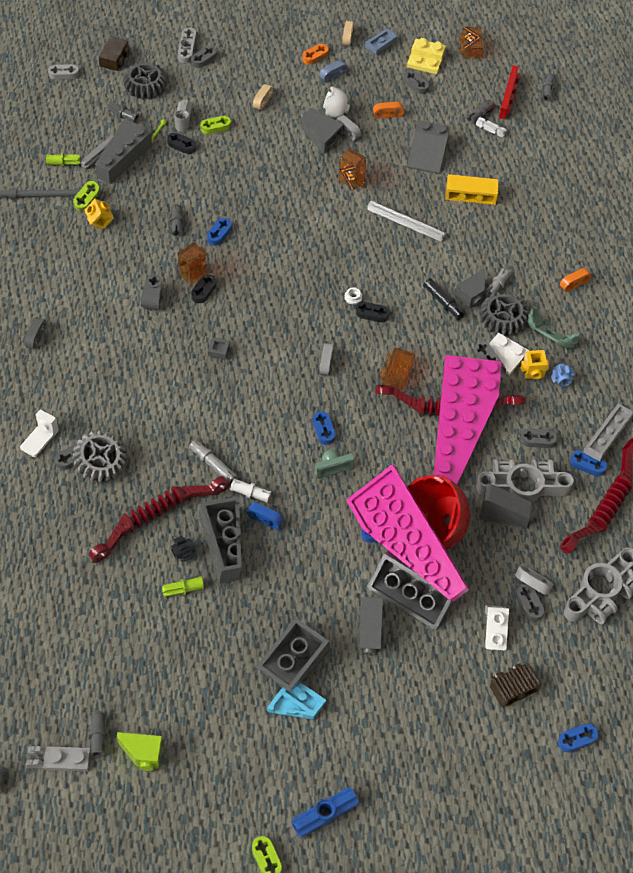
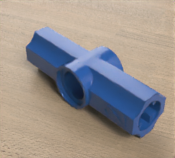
[291,787,359,839]

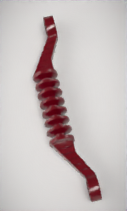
[375,385,526,416]
[559,438,633,554]
[89,476,230,563]

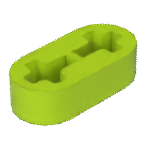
[200,116,231,134]
[73,181,100,211]
[252,836,282,873]

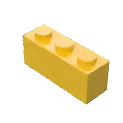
[445,174,498,205]

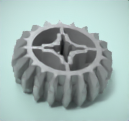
[72,431,126,483]

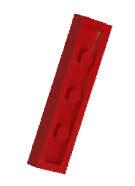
[499,65,520,120]

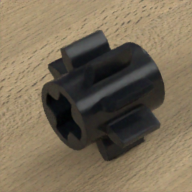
[170,536,195,562]

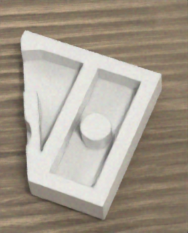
[489,333,529,376]

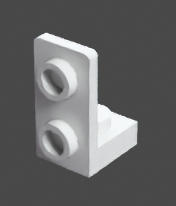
[20,409,59,457]
[485,605,509,650]

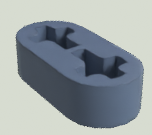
[319,60,348,83]

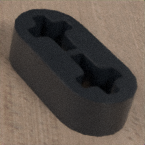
[167,133,196,154]
[191,274,216,303]
[356,302,389,323]

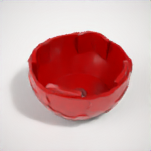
[408,475,470,551]

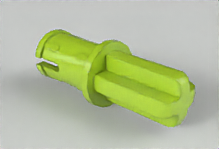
[46,153,81,166]
[162,576,204,597]

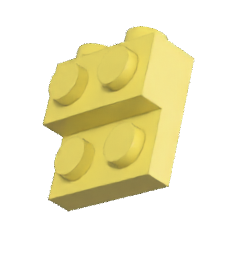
[407,38,446,74]

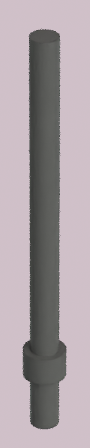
[0,189,95,199]

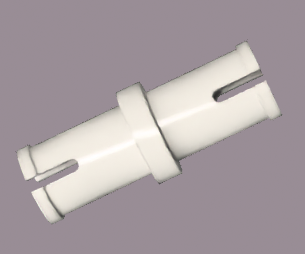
[230,478,271,503]

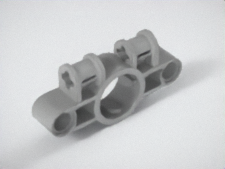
[476,459,574,503]
[564,548,633,624]

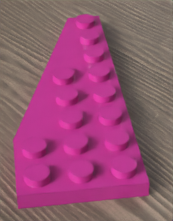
[433,355,502,484]
[346,464,470,602]

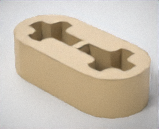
[342,21,354,46]
[253,84,273,110]

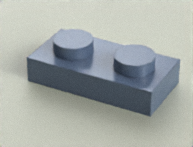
[365,28,398,55]

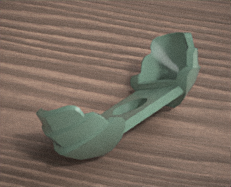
[527,309,580,348]

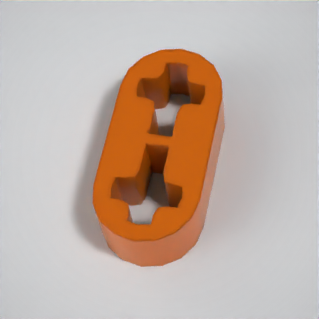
[302,44,329,65]
[373,102,404,119]
[560,268,592,292]

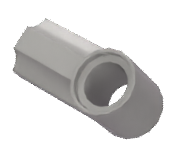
[174,100,193,132]

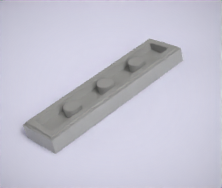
[583,403,633,461]

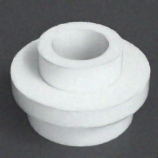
[345,288,362,305]

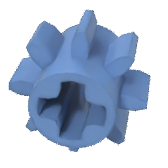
[551,364,575,387]

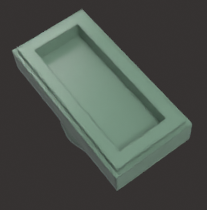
[315,449,354,479]

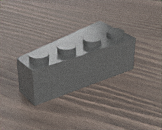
[95,118,152,184]
[199,496,242,584]

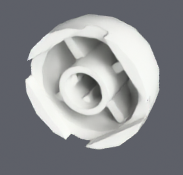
[323,87,350,119]

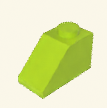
[117,732,163,771]

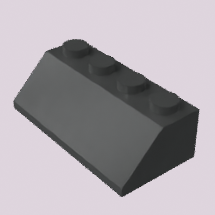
[367,551,456,631]

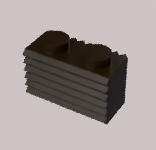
[99,37,130,71]
[490,663,542,708]

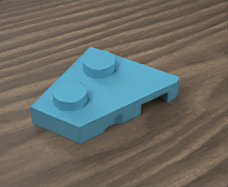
[267,683,326,720]

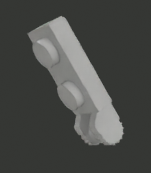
[26,746,91,771]

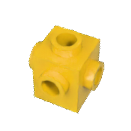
[85,199,114,229]
[521,350,549,379]

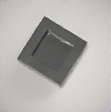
[208,337,230,359]

